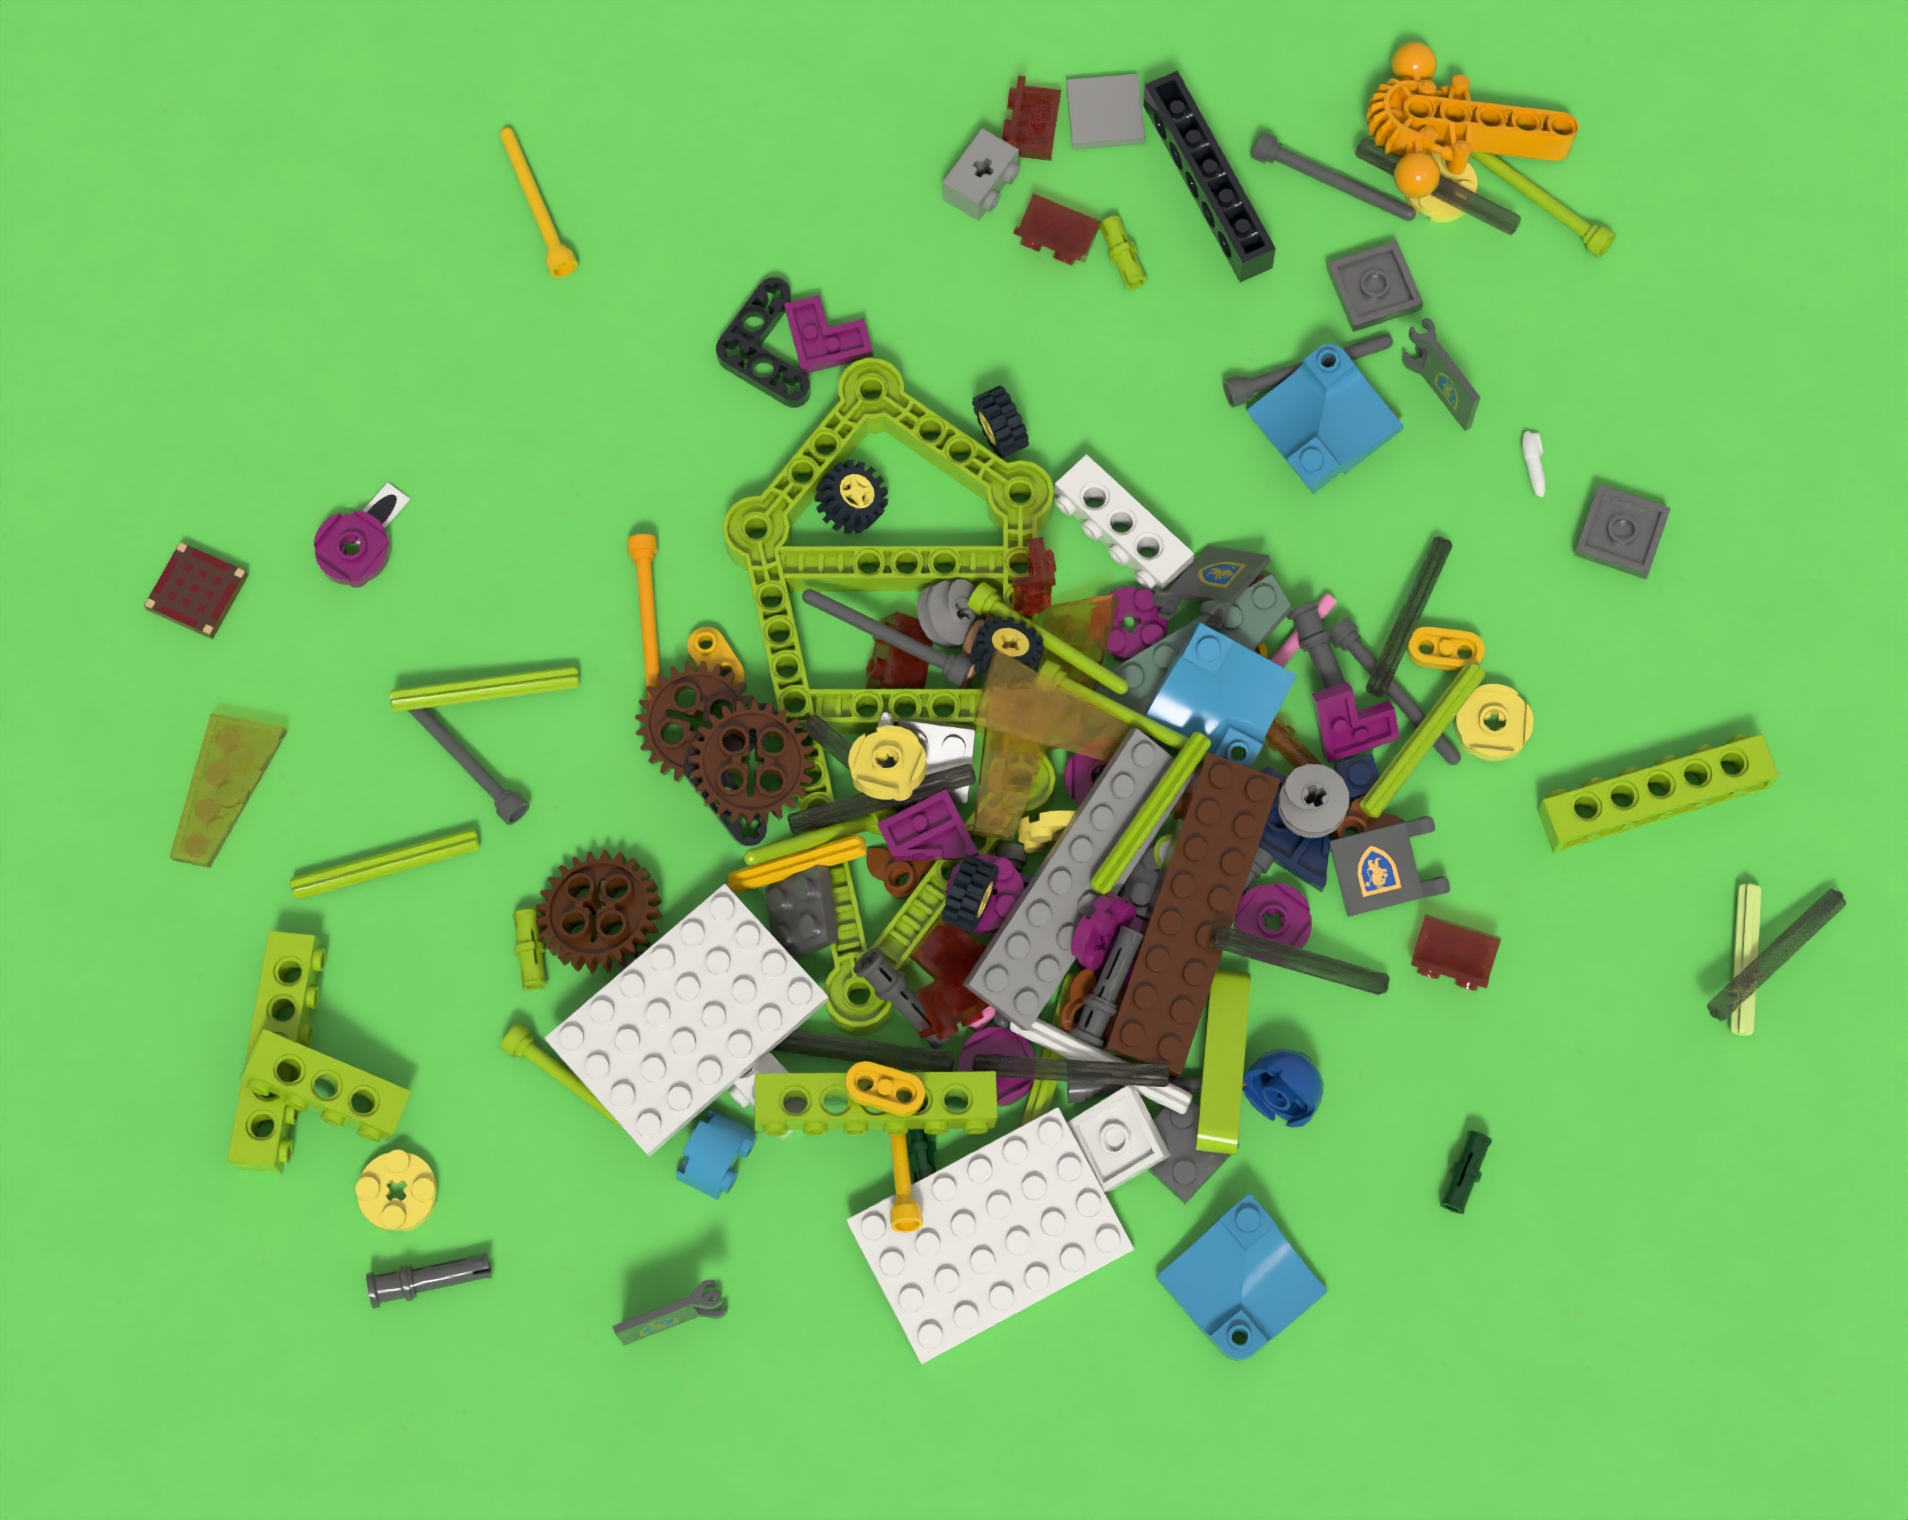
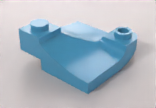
[1246,344,1404,494]
[1144,621,1297,768]
[1156,1193,1328,1361]

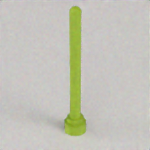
[1470,151,1616,258]
[967,582,1129,694]
[1034,660,1207,754]
[744,802,897,865]
[500,1023,626,1132]

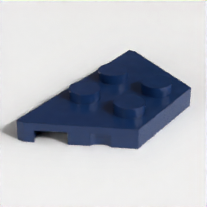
[1259,766,1331,892]

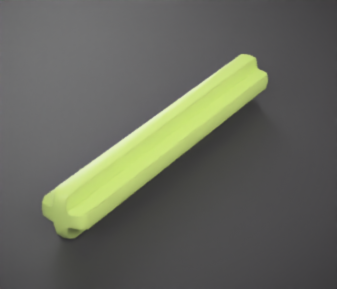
[1730,883,1762,1036]

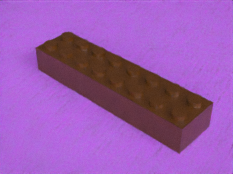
[1100,752,1281,1078]

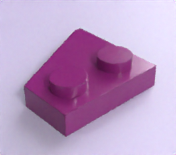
[877,789,979,861]

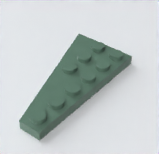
[1080,574,1293,751]

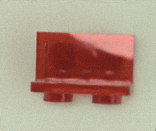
[1002,75,1061,161]
[1013,193,1102,266]
[1012,537,1056,615]
[866,611,933,689]
[1411,914,1501,991]
[908,919,987,1006]
[915,960,990,1041]

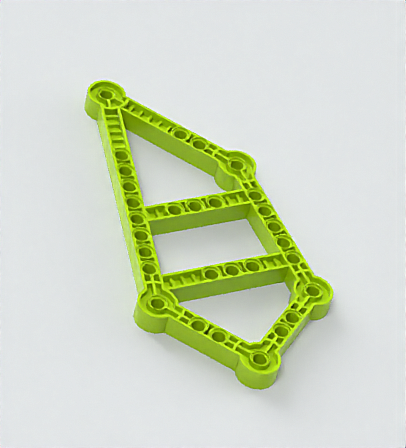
[722,358,1055,1036]

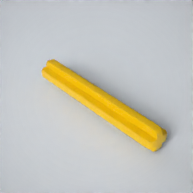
[727,835,867,893]

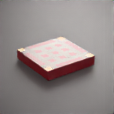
[144,542,249,639]

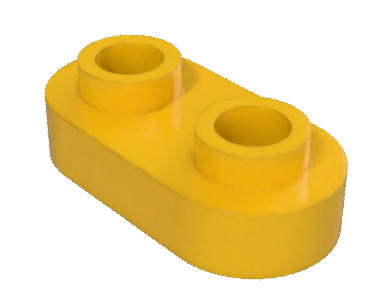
[687,627,746,686]
[1407,627,1485,672]
[845,1061,925,1116]

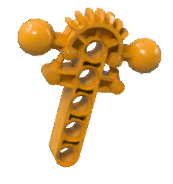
[1366,41,1579,199]

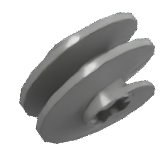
[917,579,985,649]
[1277,764,1349,838]

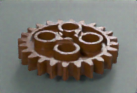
[635,661,755,783]
[688,699,815,826]
[536,850,662,974]

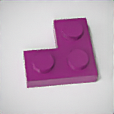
[784,295,873,374]
[1312,682,1400,763]

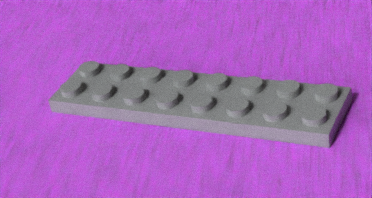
[963,728,1194,1031]

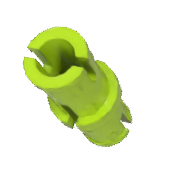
[1099,216,1148,290]
[512,909,547,991]

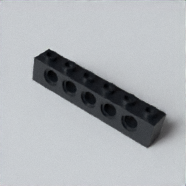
[1143,71,1276,282]

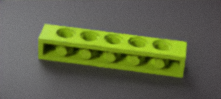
[1538,733,1779,853]
[227,931,326,1174]
[754,1071,997,1136]

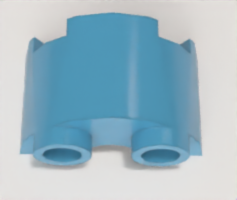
[676,1109,757,1200]

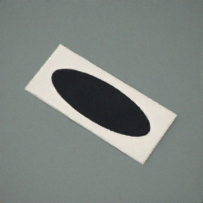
[356,482,410,544]

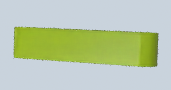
[1196,970,1251,1155]

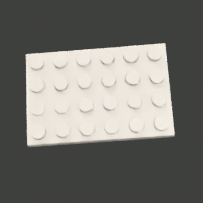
[544,884,829,1157]
[846,1107,1134,1365]

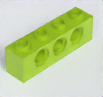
[239,1028,411,1142]

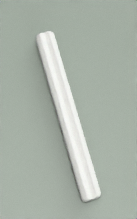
[1010,1018,1192,1114]

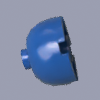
[1243,1048,1324,1128]

